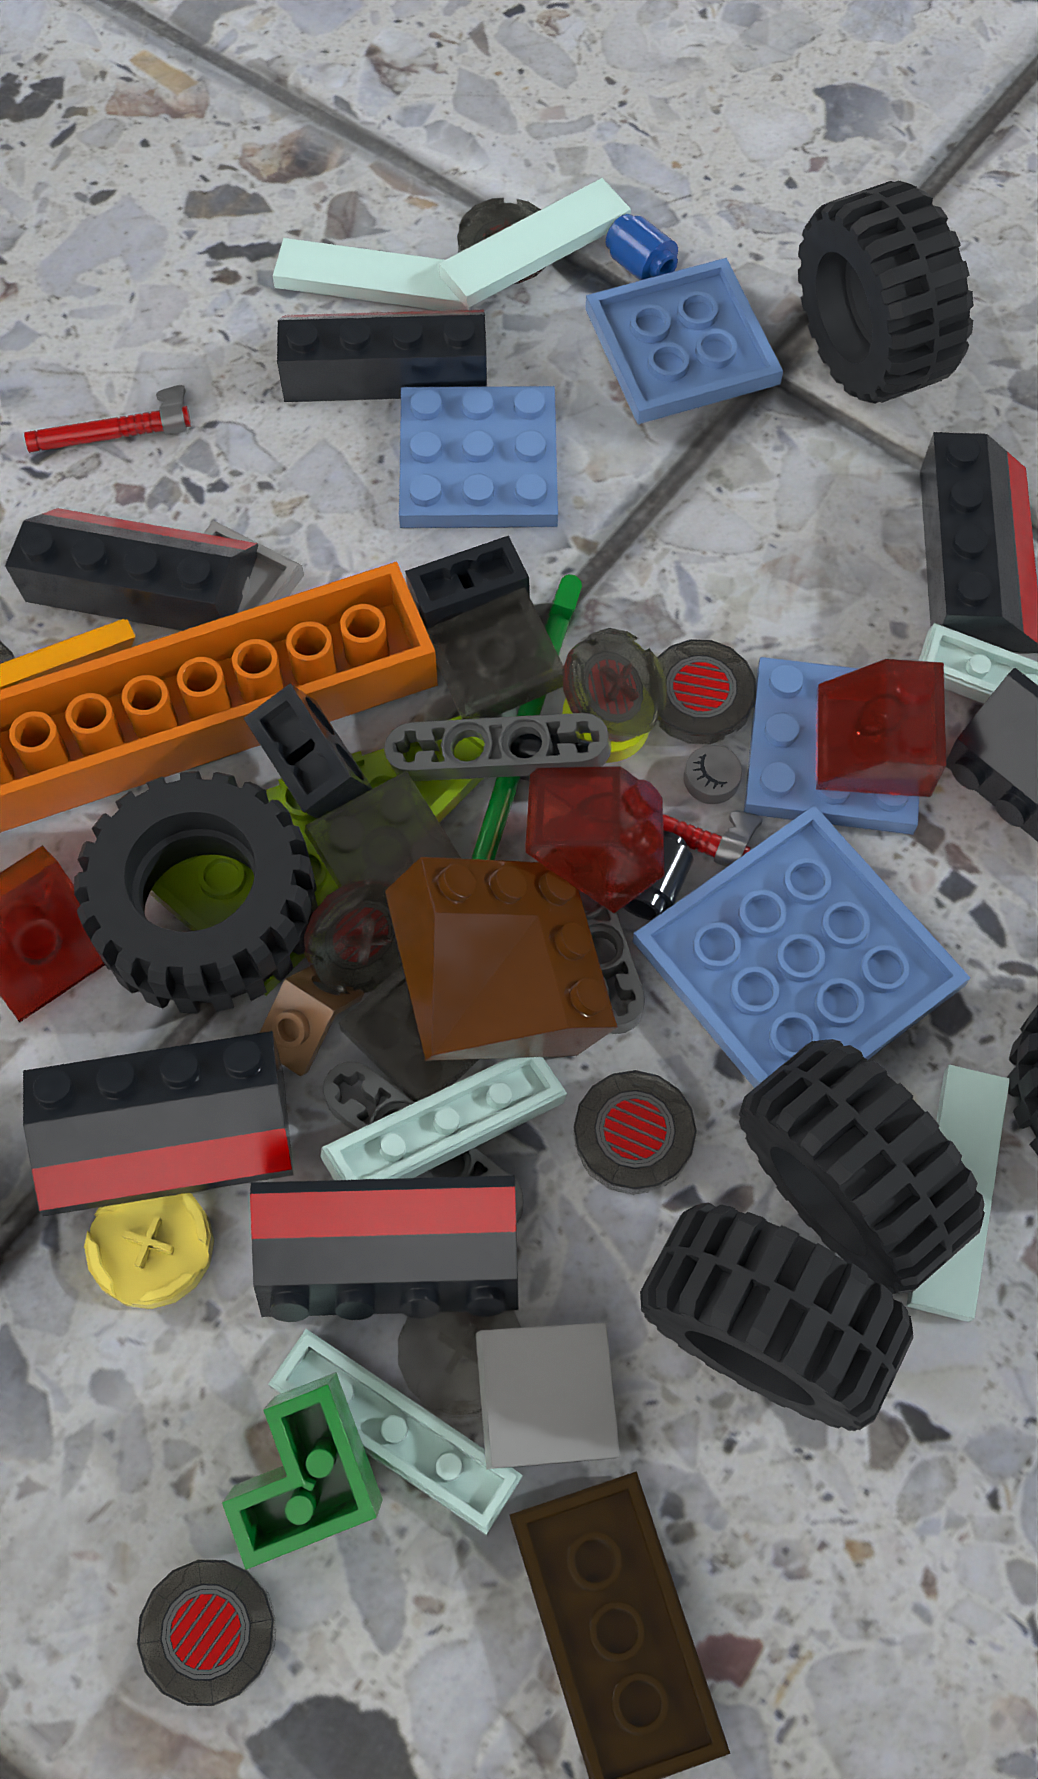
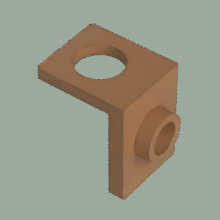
[259,963,365,1076]

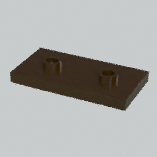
[509,1471,731,1779]

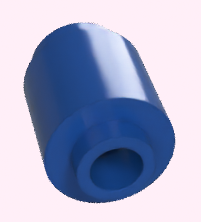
[605,214,678,281]

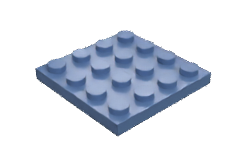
[632,805,970,1088]

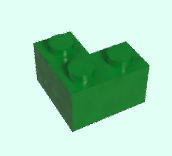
[222,1372,383,1570]

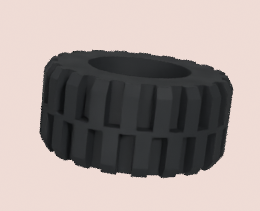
[798,180,974,404]
[74,771,318,1014]
[739,1039,985,1294]
[640,1203,914,1431]

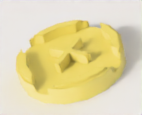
[84,1193,214,1309]

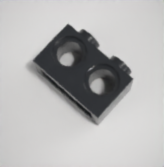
[405,535,531,649]
[244,683,374,824]

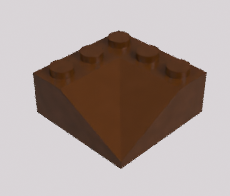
[385,857,618,1061]

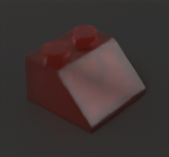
[816,659,946,797]
[525,766,664,913]
[0,845,105,1023]

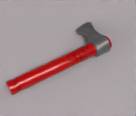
[24,385,191,453]
[576,785,763,867]

